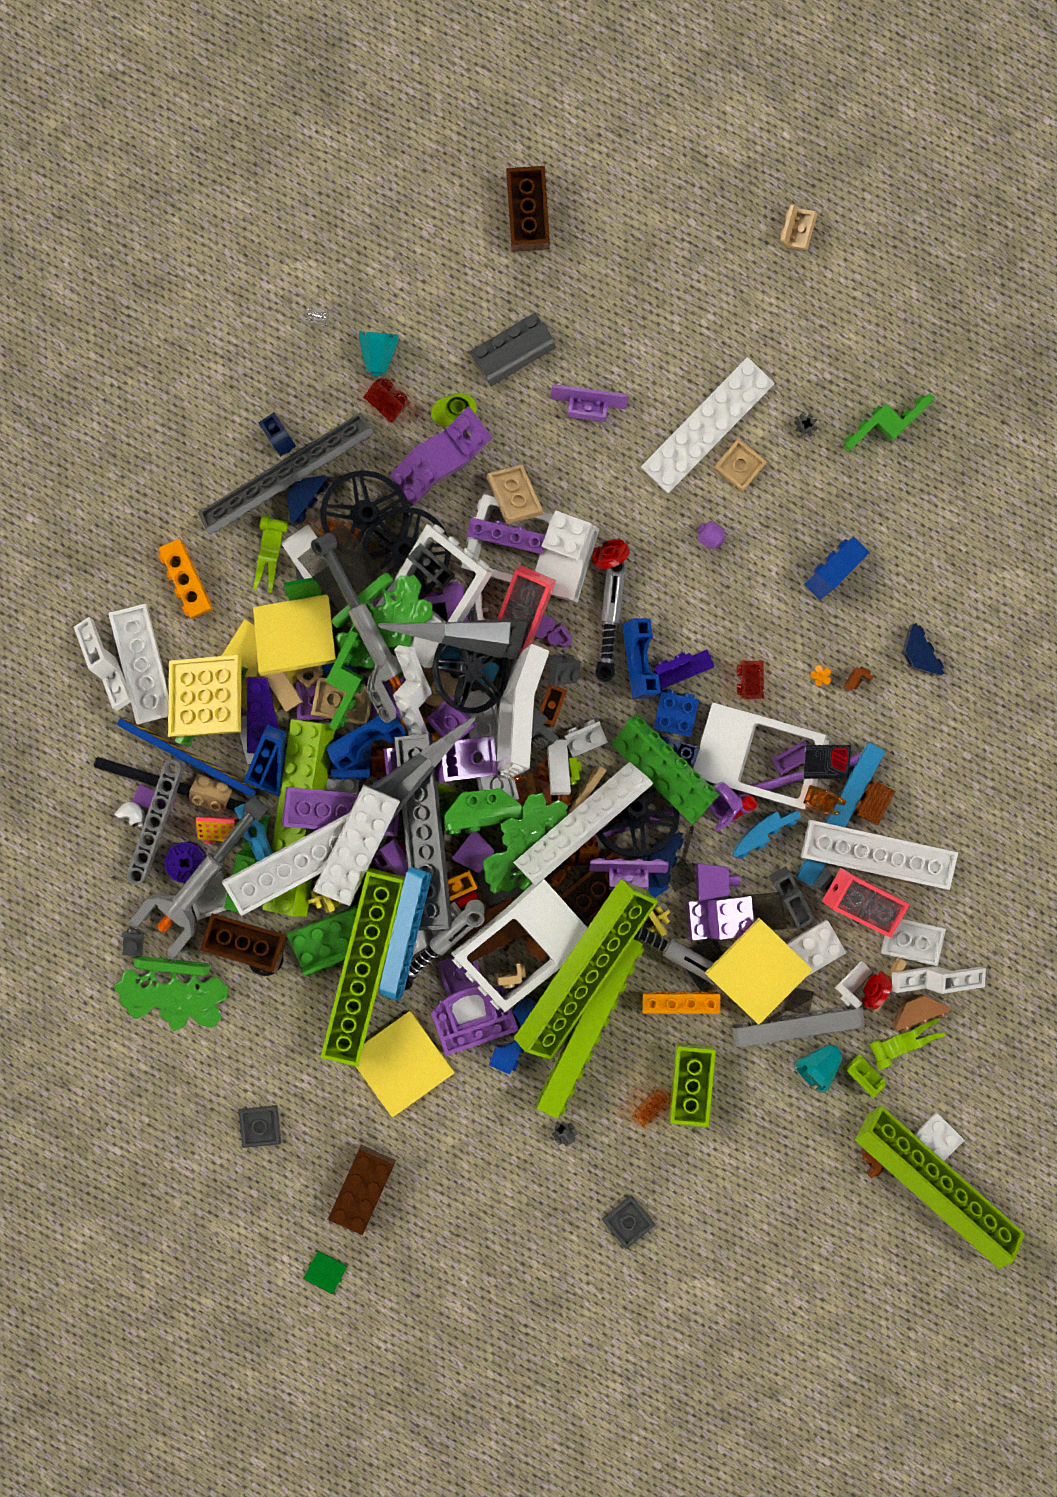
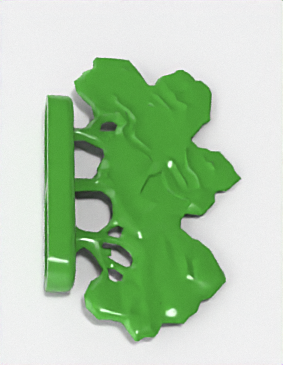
[331,573,433,669]
[483,793,568,894]
[114,956,228,1031]

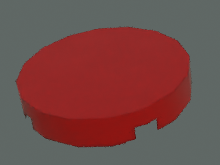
[592,539,630,569]
[862,972,892,1010]

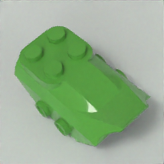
[441,788,523,836]

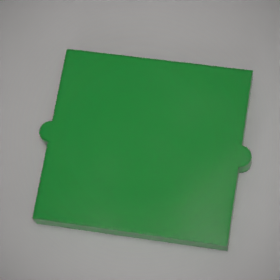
[284,577,323,601]
[303,1250,347,1294]

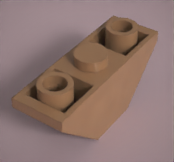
[892,994,951,1032]

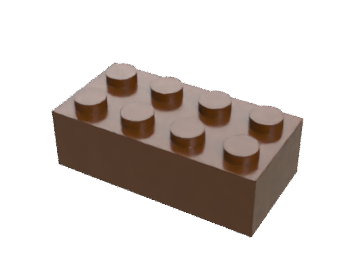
[506,166,550,252]
[559,851,623,925]
[451,897,527,968]
[200,913,288,974]
[327,1145,396,1236]

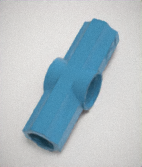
[234,802,273,861]

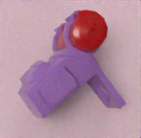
[708,782,757,831]

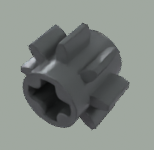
[794,413,818,437]
[552,1121,578,1146]

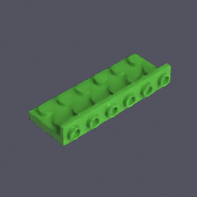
[611,714,719,825]
[287,905,358,976]

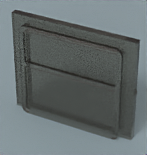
[297,522,385,611]

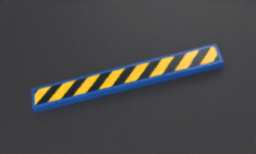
[117,717,259,797]

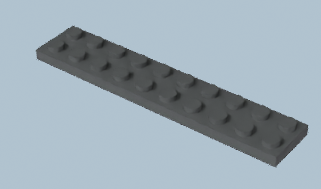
[198,412,374,535]
[394,733,452,931]

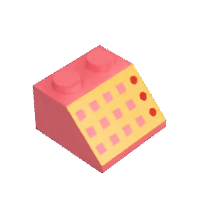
[196,816,240,844]

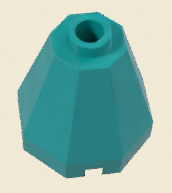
[359,331,399,376]
[793,1045,843,1093]

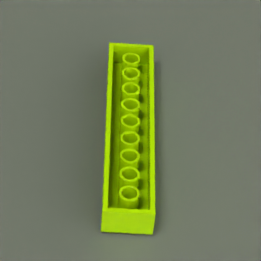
[262,719,335,916]
[320,867,405,1067]
[513,879,658,1060]
[536,937,644,1119]
[854,1105,1025,1269]

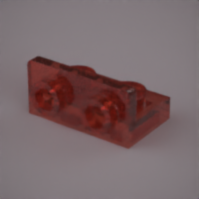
[363,377,411,423]
[736,660,764,699]

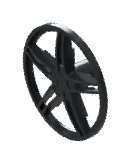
[320,470,409,560]
[362,507,451,595]
[433,643,509,714]
[596,781,680,858]

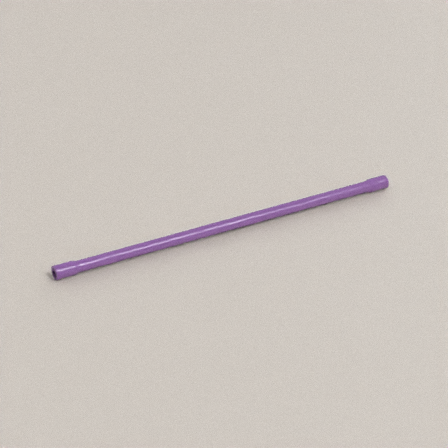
[594,753,861,840]

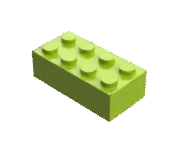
[669,1043,716,1127]

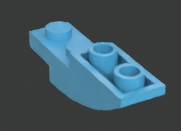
[732,810,801,859]

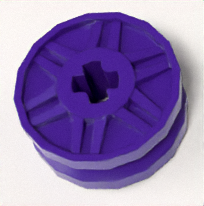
[164,842,207,883]

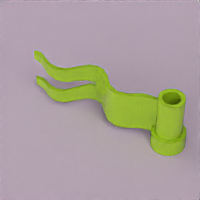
[253,515,289,593]
[869,1018,946,1070]

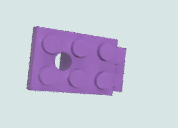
[390,407,493,506]
[383,736,498,782]

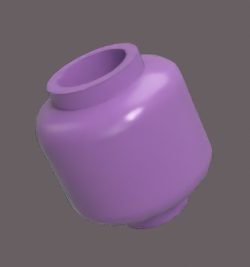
[697,521,726,549]

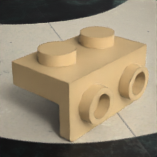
[780,204,817,251]
[189,774,234,813]
[498,960,526,988]

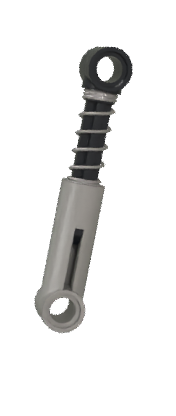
[595,561,626,682]
[404,900,484,991]
[635,925,717,985]

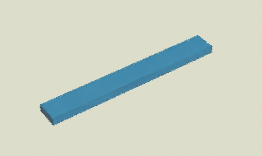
[796,742,886,887]

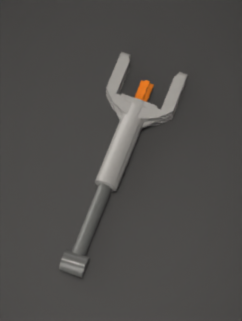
[311,533,432,723]
[128,796,270,961]

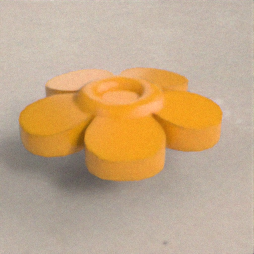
[810,665,831,686]

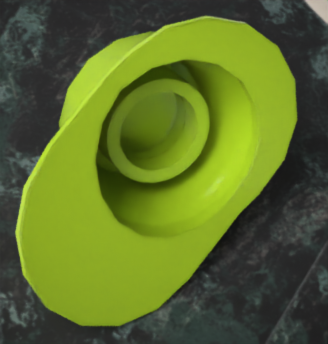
[431,393,477,427]

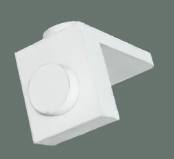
[835,961,872,1009]

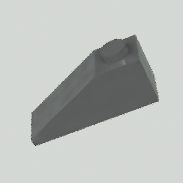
[407,543,455,589]

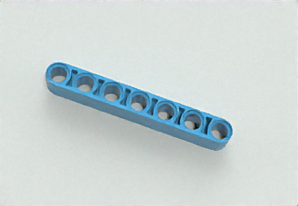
[379,867,431,1001]

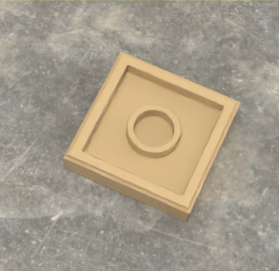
[714,438,767,492]

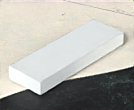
[547,740,571,795]

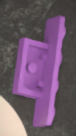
[551,384,628,422]
[467,518,546,554]
[590,858,668,890]

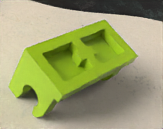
[844,1053,886,1098]

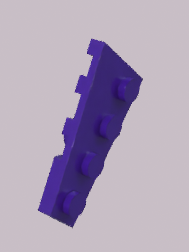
[247,676,286,754]

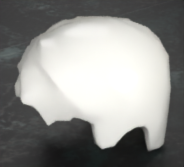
[114,802,146,828]

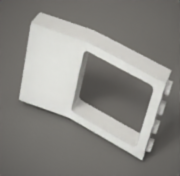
[461,494,599,603]
[371,524,493,668]
[496,644,549,779]
[693,703,830,810]
[451,879,587,1012]

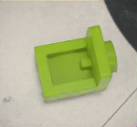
[568,757,582,785]

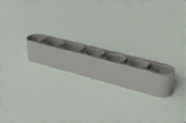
[127,758,185,885]
[732,1005,865,1047]

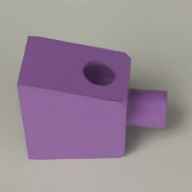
[452,831,497,874]
[696,863,740,901]

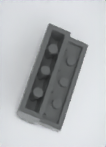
[470,313,556,386]
[531,707,559,750]

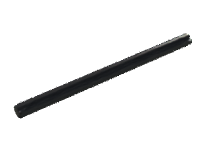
[94,757,246,811]

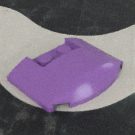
[431,985,519,1056]

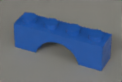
[622,618,661,699]
[326,713,407,773]
[489,995,538,1075]

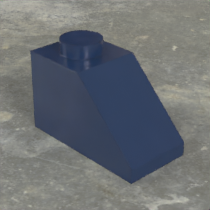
[258,412,296,457]

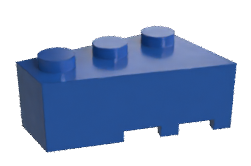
[804,536,870,600]
[243,725,286,797]

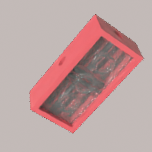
[497,565,556,653]
[822,868,910,938]

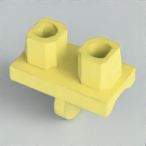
[308,879,342,913]
[645,905,670,936]

